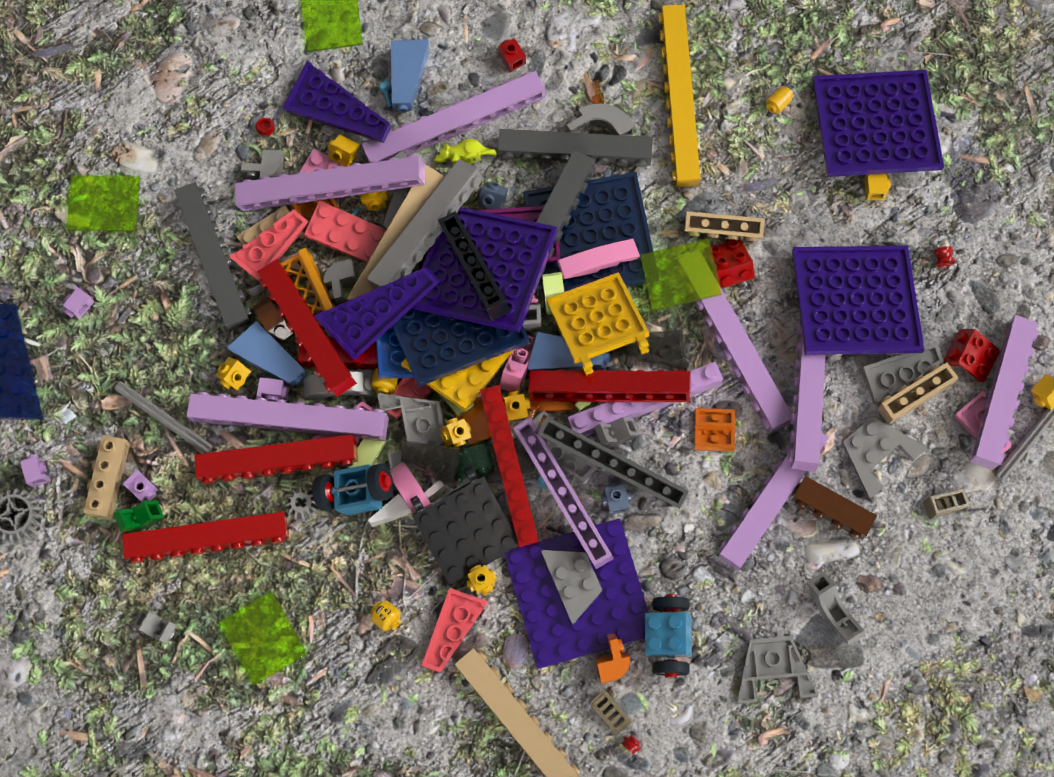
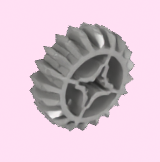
[0,489,43,543]

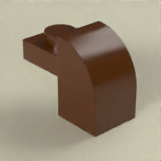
[253,296,294,343]

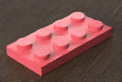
[304,200,386,264]

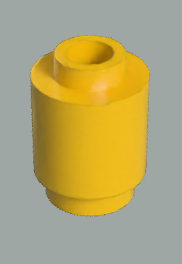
[766,86,794,114]

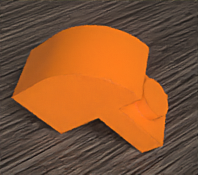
[595,633,630,684]

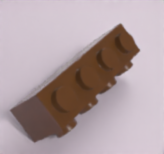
[791,476,877,540]

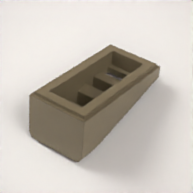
[923,488,971,519]
[589,689,632,736]

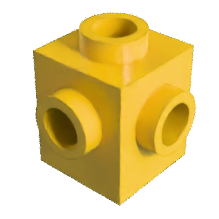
[360,190,389,211]
[215,357,251,390]
[504,391,531,421]
[439,417,471,447]
[466,565,497,596]

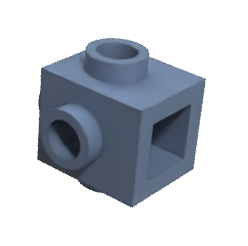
[477,181,508,210]
[601,482,631,515]

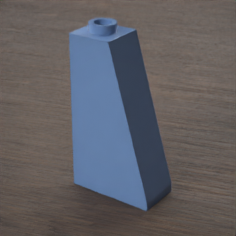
[391,40,430,113]
[227,321,307,388]
[527,332,610,373]

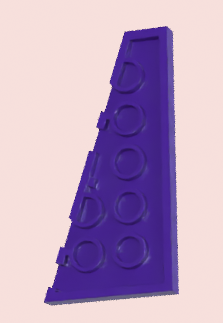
[283,60,392,143]
[314,267,440,360]

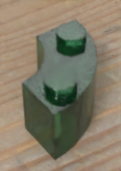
[437,443,494,486]

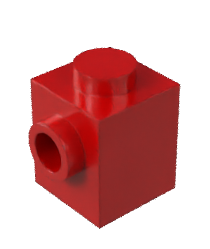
[498,38,526,72]

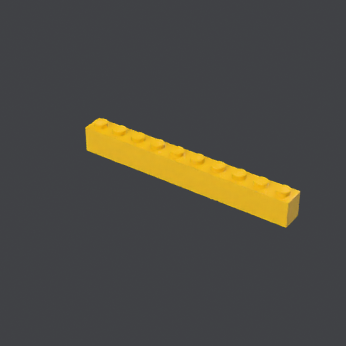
[658,4,701,188]

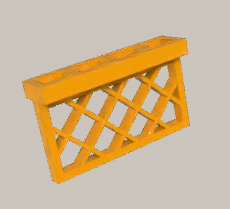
[281,248,335,337]

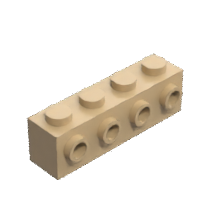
[684,211,765,242]
[877,363,959,425]
[82,435,130,521]

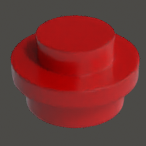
[256,118,275,136]
[622,734,641,754]

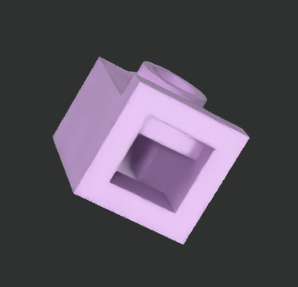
[63,285,94,320]
[256,377,288,402]
[20,454,51,488]
[123,470,158,502]

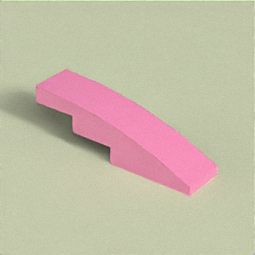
[557,239,640,279]

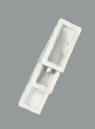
[368,480,446,527]

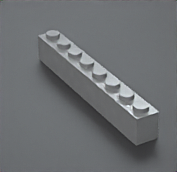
[366,159,482,289]

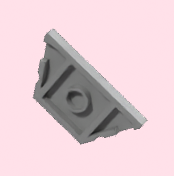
[541,550,602,624]

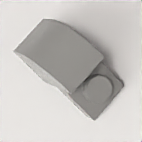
[241,150,284,180]
[324,259,358,305]
[594,417,640,448]
[133,609,176,644]

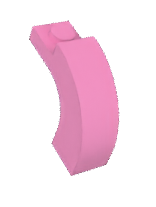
[390,462,431,513]

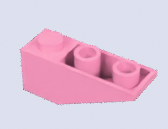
[500,335,536,392]

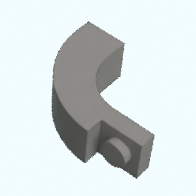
[566,104,636,136]
[304,371,376,400]
[807,572,865,646]

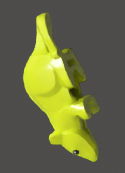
[433,139,497,166]

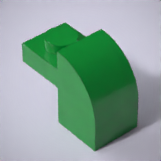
[113,500,164,533]

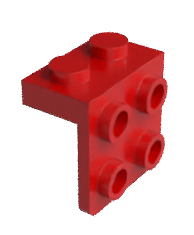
[704,239,755,289]
[943,329,1000,382]

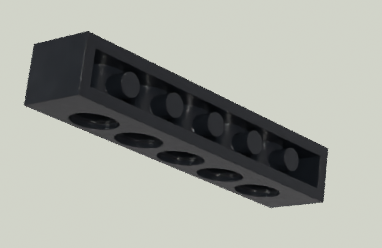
[438,211,510,321]

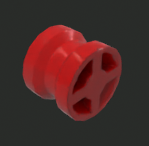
[933,246,956,268]

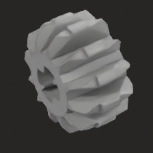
[285,487,318,522]

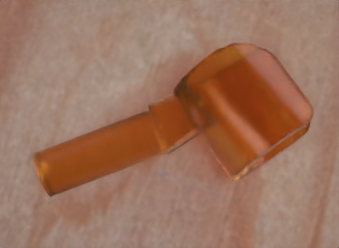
[592,80,604,104]
[527,401,543,419]

